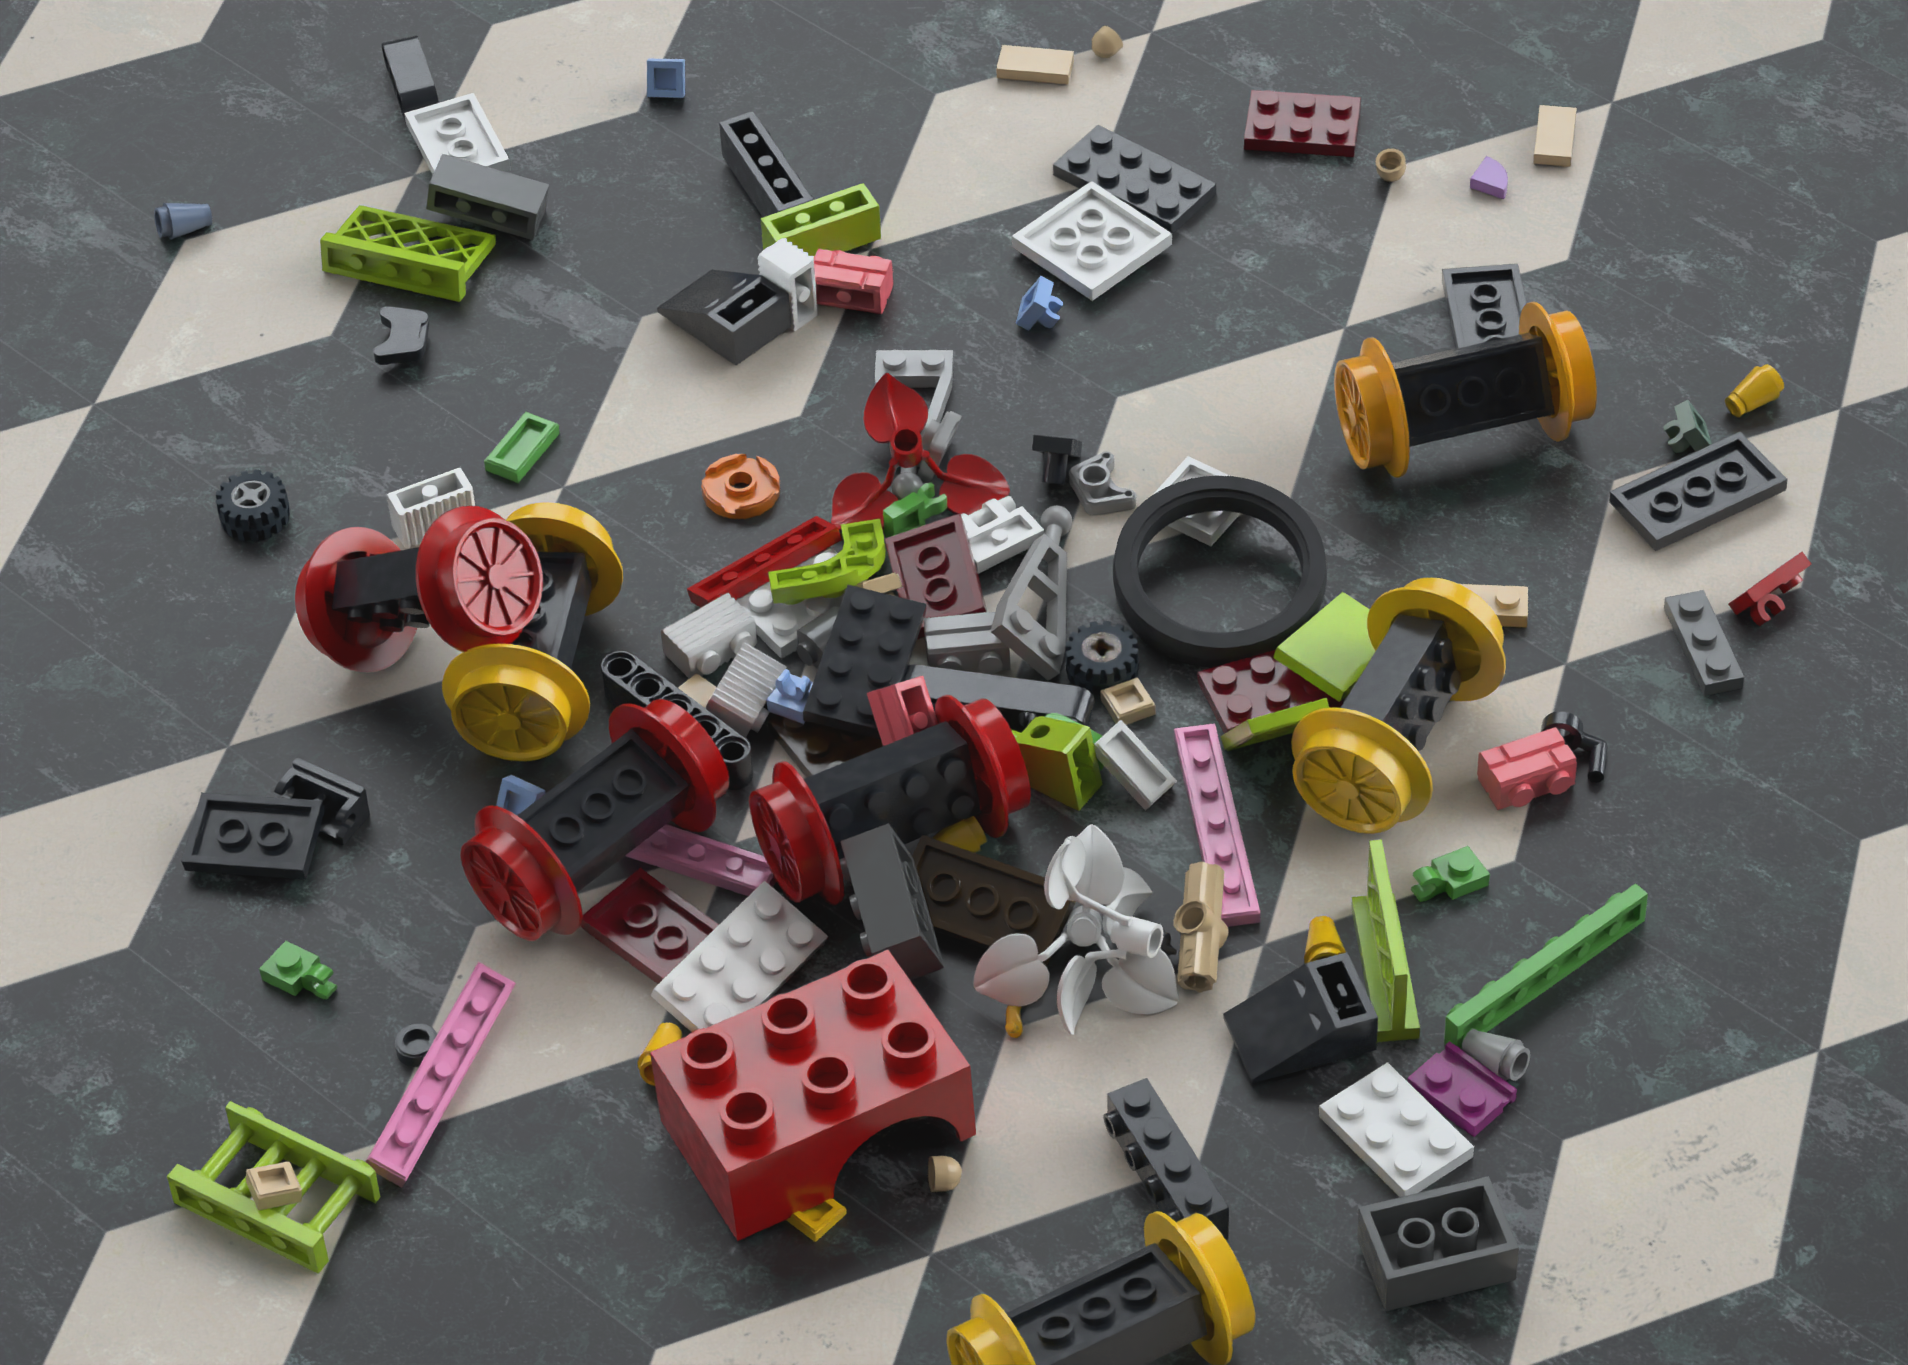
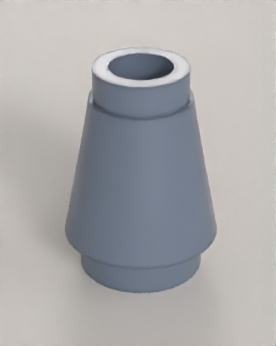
[154,203,212,240]

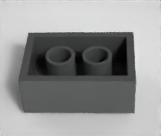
[839,823,945,980]
[1357,1176,1519,1312]

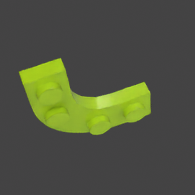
[768,519,886,605]

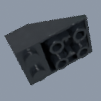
[657,269,791,365]
[1223,952,1378,1084]

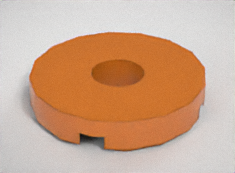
[701,454,780,519]

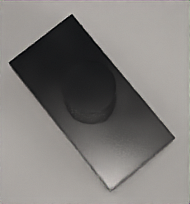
[1032,435,1082,485]

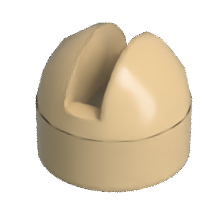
[1092,26,1123,58]
[1376,149,1406,182]
[928,1156,962,1192]

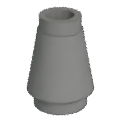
[1462,1029,1530,1081]

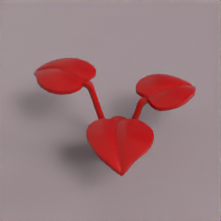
[831,373,1010,532]

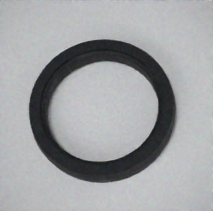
[1113,475,1327,668]

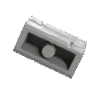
[924,612,1011,674]

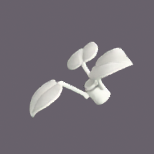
[973,824,1179,1014]
[1044,836,1163,1035]

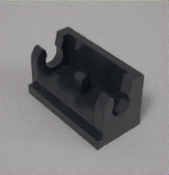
[274,758,370,845]

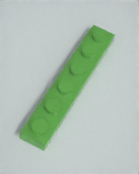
[1444,884,1648,1050]

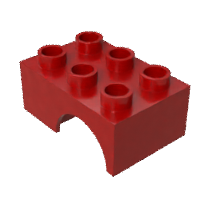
[650,950,976,1241]

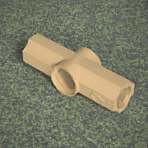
[1173,861,1228,992]

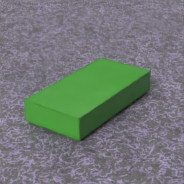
[484,412,560,483]

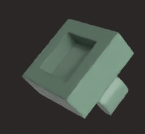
[1663,400,1712,453]

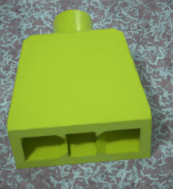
[1012,716,1102,811]

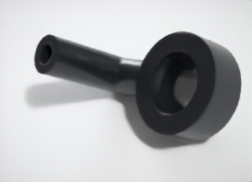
[1541,711,1608,783]

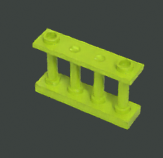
[167,1101,381,1274]

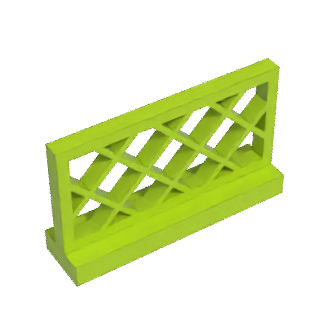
[320,205,496,302]
[1351,839,1420,1042]

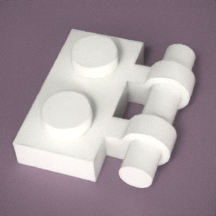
[961,496,1044,573]

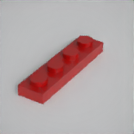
[687,516,842,608]

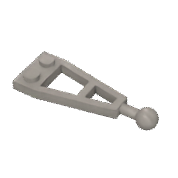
[875,350,954,500]
[991,505,1072,681]

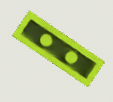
[761,183,881,257]

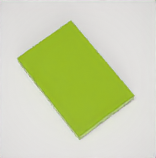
[1273,592,1376,702]
[1220,698,1330,751]

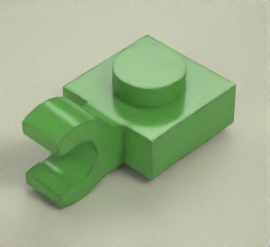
[883,482,947,538]
[1411,846,1490,902]
[259,941,337,999]

